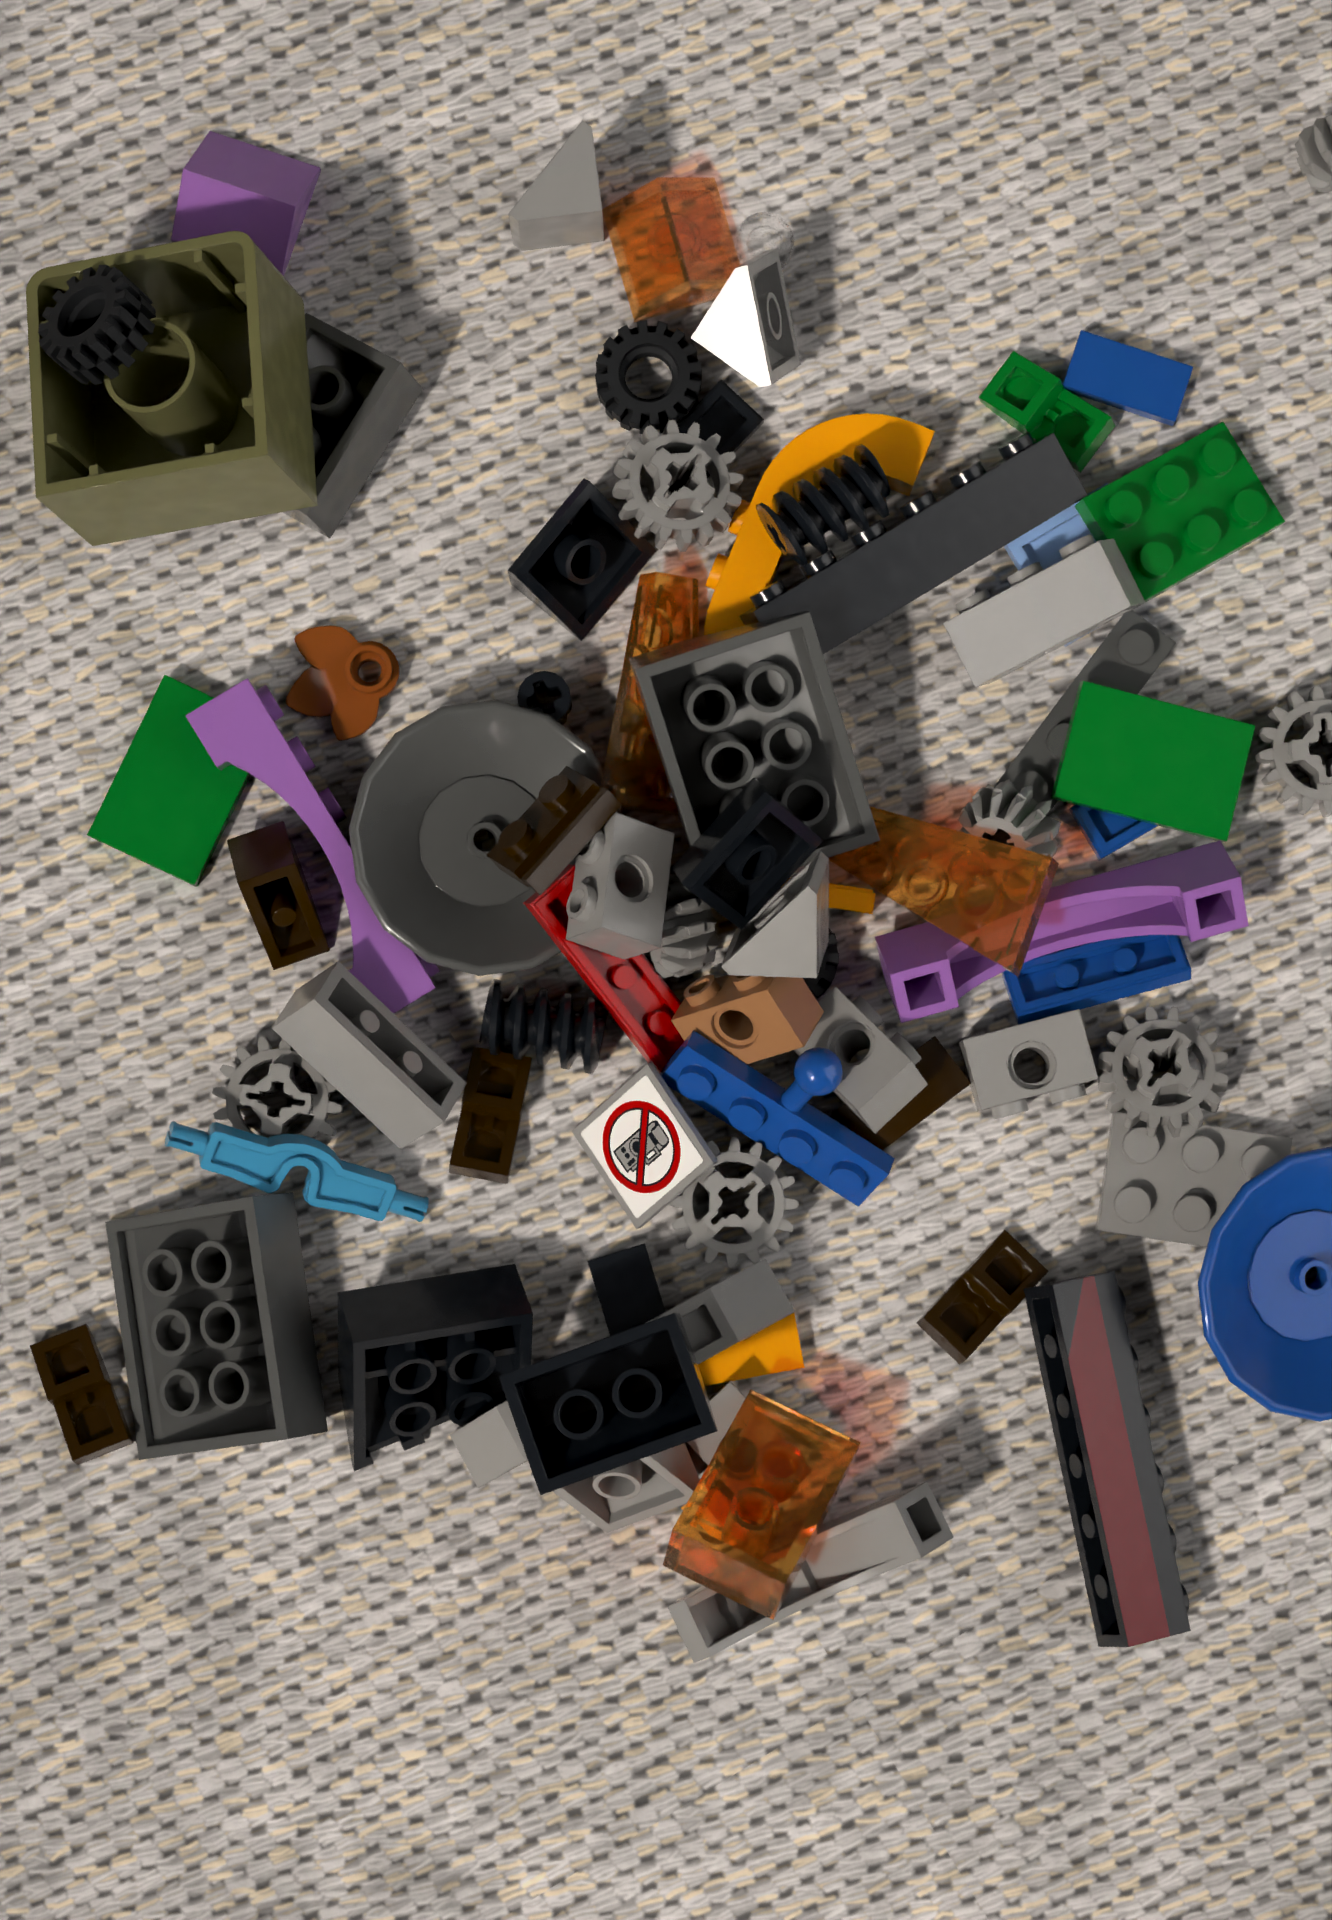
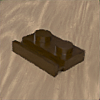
[486,766,622,895]

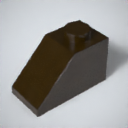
[227,821,330,970]

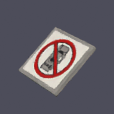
[572,1063,718,1229]

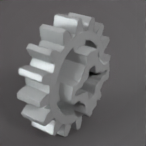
[611,420,743,552]
[1255,685,1332,817]
[1097,1007,1229,1138]
[212,1036,344,1139]
[668,1137,799,1268]

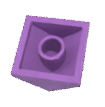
[171,131,321,276]

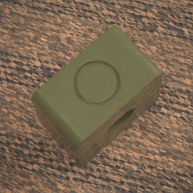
[26,231,318,546]

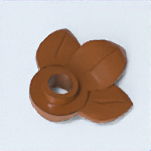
[286,625,400,741]

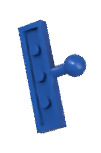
[660,1030,895,1207]

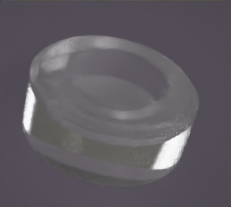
[735,212,794,269]

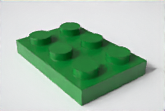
[1075,422,1285,602]

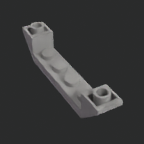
[450,1259,795,1488]

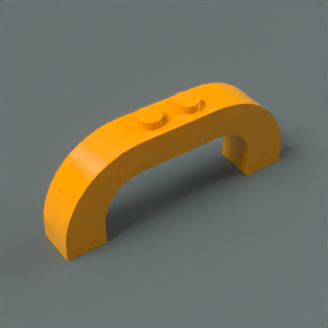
[704,413,935,635]

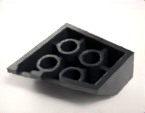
[337,1264,533,1471]

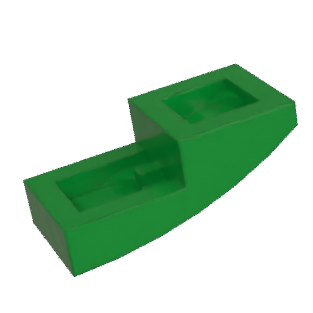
[978,351,1115,473]

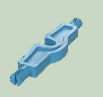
[165,1121,429,1222]

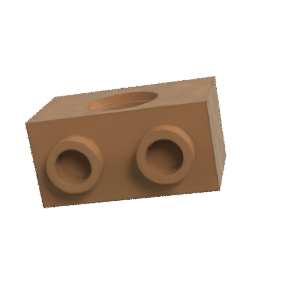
[671,974,824,1064]

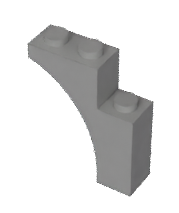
[668,1482,954,1663]

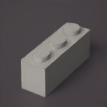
[943,534,1146,687]
[272,961,467,1149]

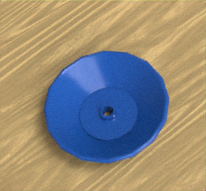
[1198,1146,1332,1422]

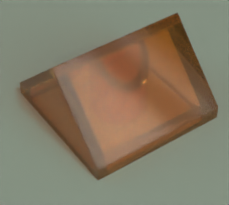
[602,177,740,323]

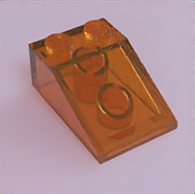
[663,1390,861,1620]

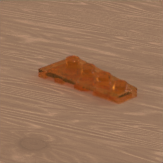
[600,572,699,816]
[829,806,1059,977]

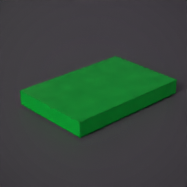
[87,675,251,887]
[1051,681,1256,842]

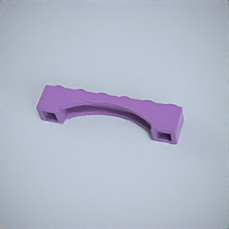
[185,678,440,1013]
[875,840,1249,1023]

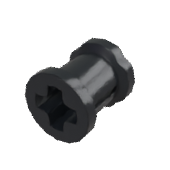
[517,671,572,725]

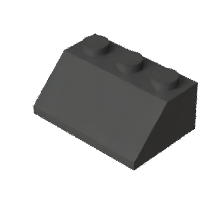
[283,313,423,538]

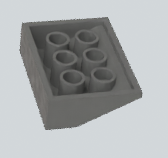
[629,610,880,867]
[105,1192,328,1460]

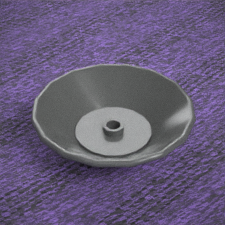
[349,700,621,976]

